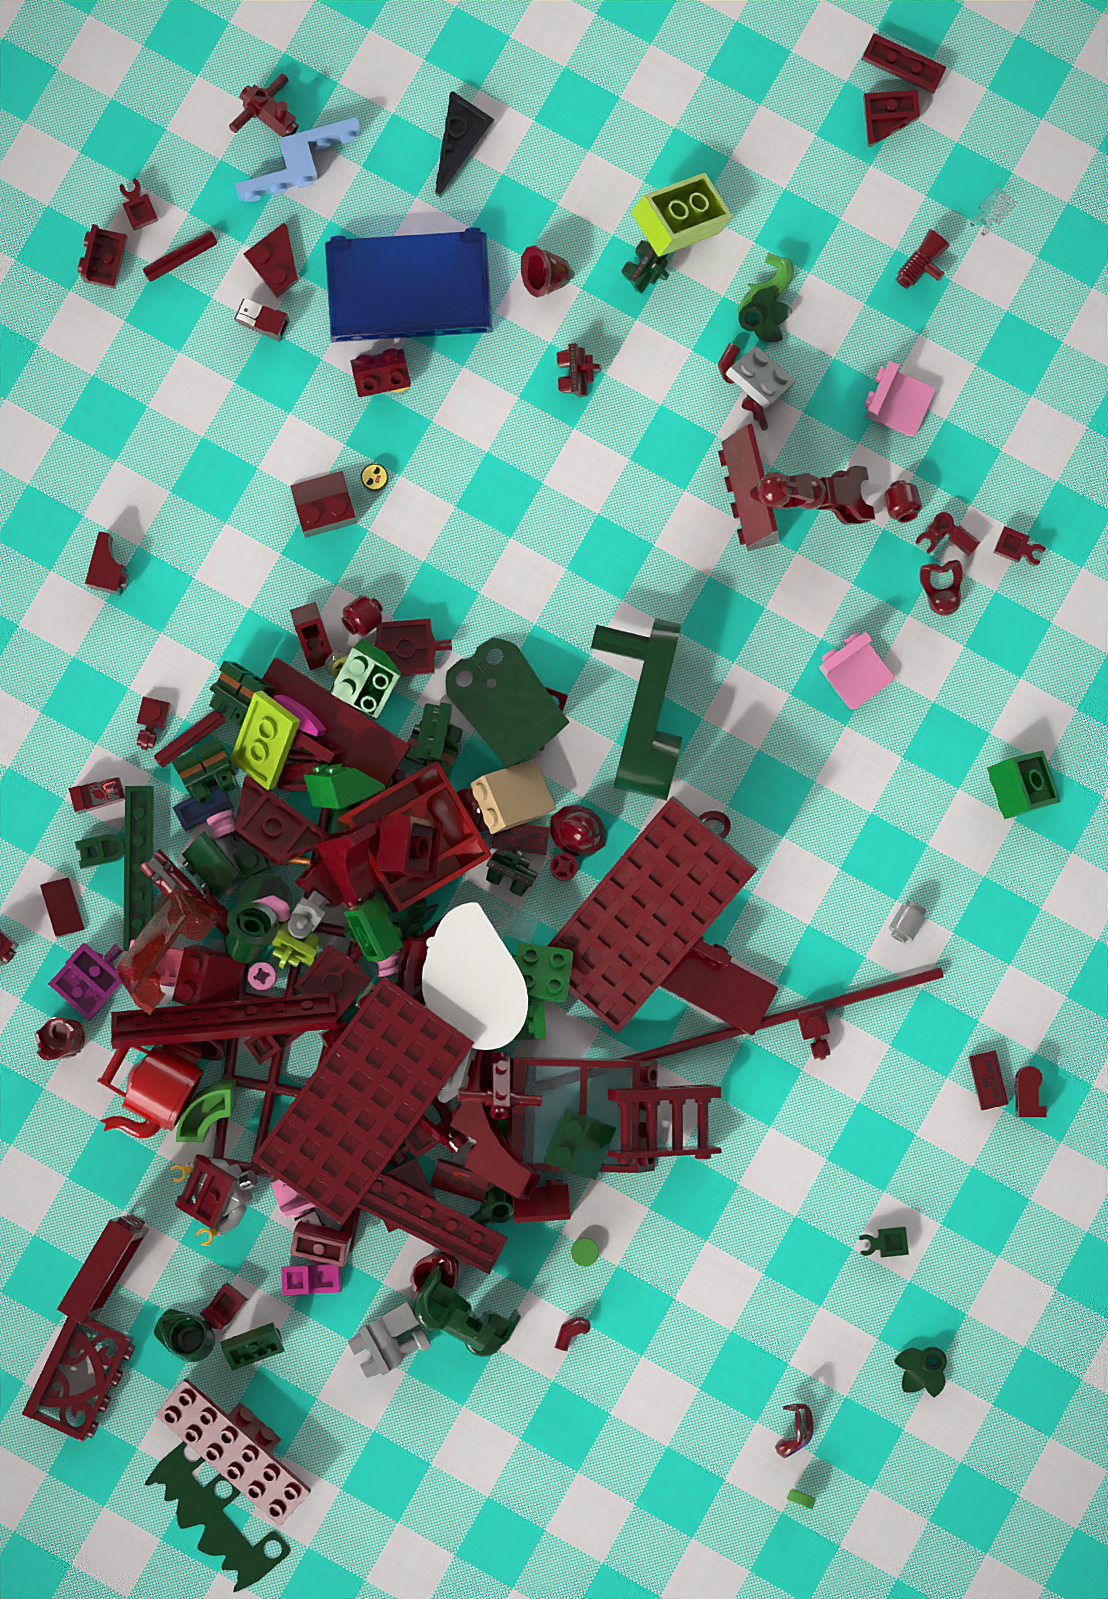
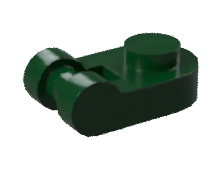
[75,834,125,869]

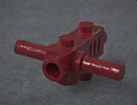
[229,74,299,137]
[457,1052,542,1120]

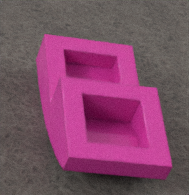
[273,695,326,736]
[281,1264,342,1295]

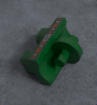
[621,240,670,293]
[486,847,538,897]

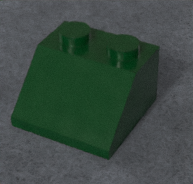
[181,831,244,899]
[544,1107,616,1180]

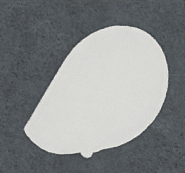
[422,902,528,1050]

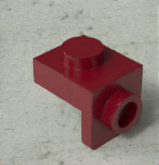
[200,1282,249,1331]

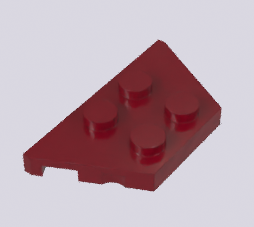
[234,775,330,866]

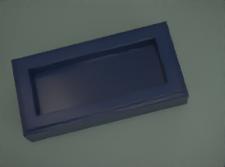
[172,784,234,832]

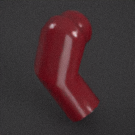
[718,343,741,384]
[555,1316,591,1351]

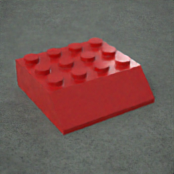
[338,760,492,913]

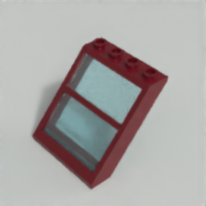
[507,1057,658,1173]

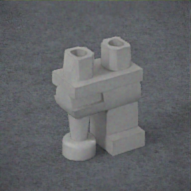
[348,1300,432,1378]

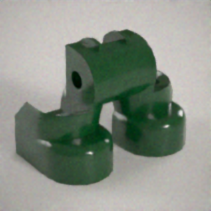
[414,1265,521,1357]

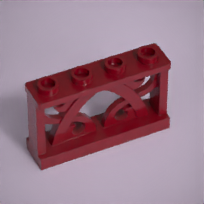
[22,1317,135,1443]

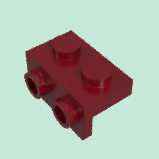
[78,224,128,289]
[350,348,411,397]

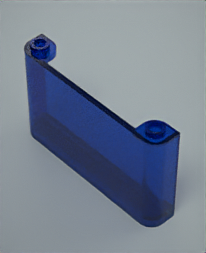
[325,227,493,343]

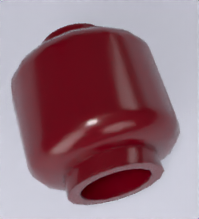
[883,480,922,523]
[341,595,383,636]

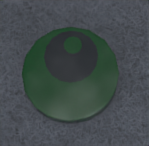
[237,873,292,923]

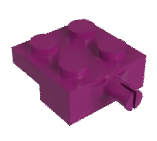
[48,942,127,1021]

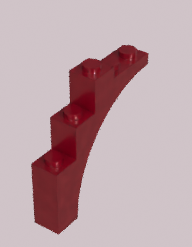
[450,1049,541,1200]

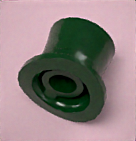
[224,902,279,963]

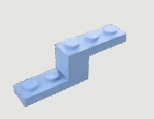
[235,117,361,202]

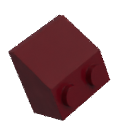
[290,471,357,538]
[376,815,442,879]
[172,944,246,1005]
[513,1179,571,1223]

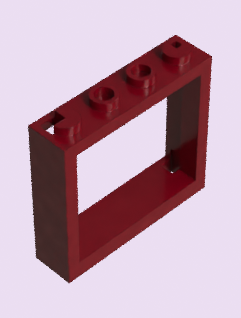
[56,1214,149,1324]

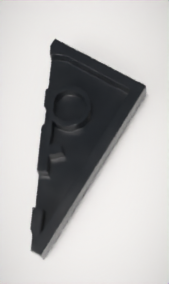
[435,91,495,198]

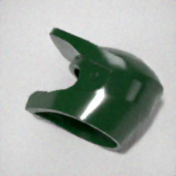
[154,1309,215,1362]

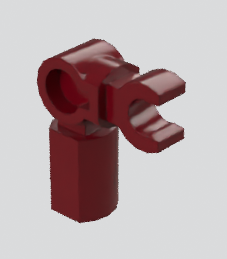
[915,512,981,557]

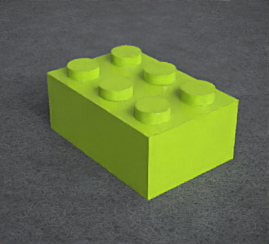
[631,172,733,257]

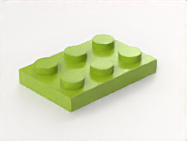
[230,690,301,790]

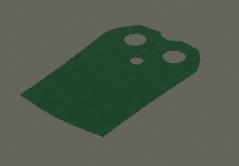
[445,638,570,769]

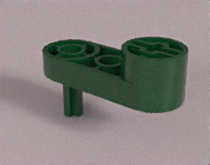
[591,618,682,801]

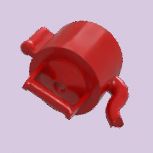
[97,1042,204,1139]

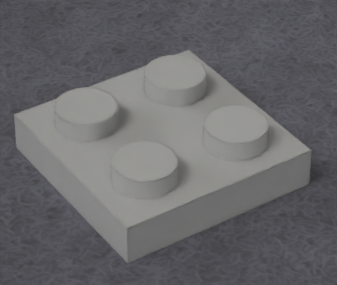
[726,346,796,410]

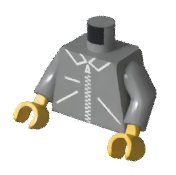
[170,1157,258,1246]

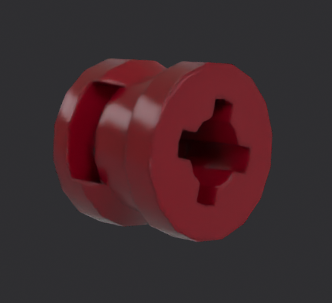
[550,853,577,881]

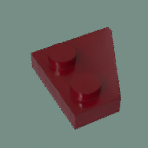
[863,90,920,147]
[243,223,298,298]

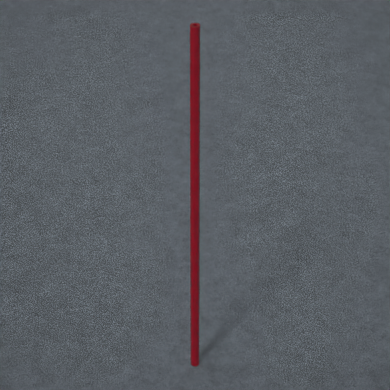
[527,967,944,1094]

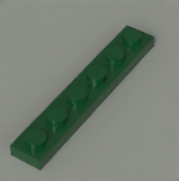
[123,786,154,951]

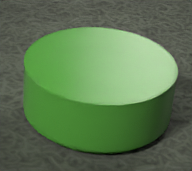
[571,1238,599,1266]
[786,1489,816,1510]

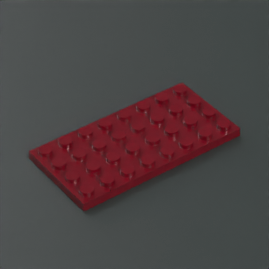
[547,796,758,1033]
[252,976,475,1225]

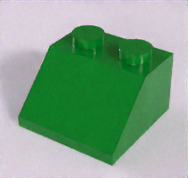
[987,750,1061,820]
[304,763,386,809]
[343,896,403,962]

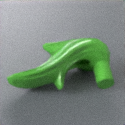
[738,252,794,315]

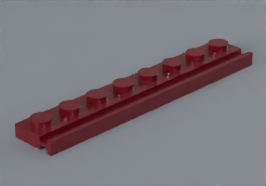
[111,992,337,1049]
[356,1172,508,1274]

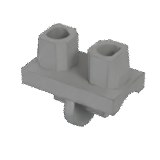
[288,891,327,938]

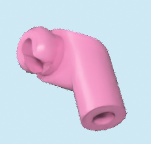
[251,896,290,921]

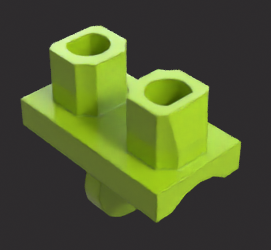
[269,920,320,969]

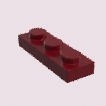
[861,33,946,94]

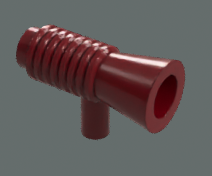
[895,229,950,289]

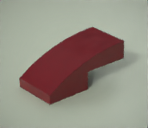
[244,1032,306,1065]

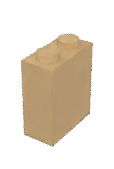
[470,759,556,834]

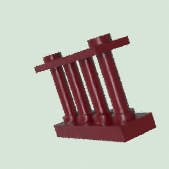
[608,1084,722,1163]

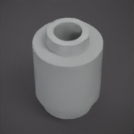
[889,900,927,943]

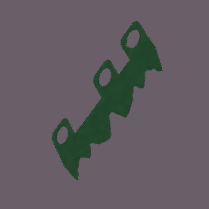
[145,1441,290,1592]

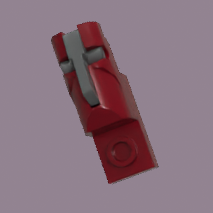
[140,849,208,929]

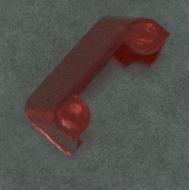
[117,889,222,1015]

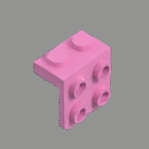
[864,361,935,437]
[819,631,894,710]

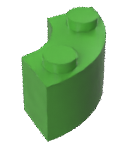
[176,1080,236,1143]

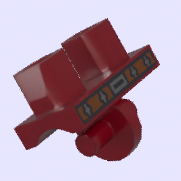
[556,343,601,397]

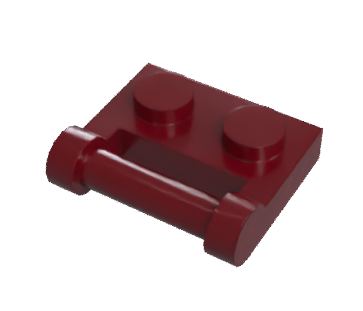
[175,1154,238,1229]

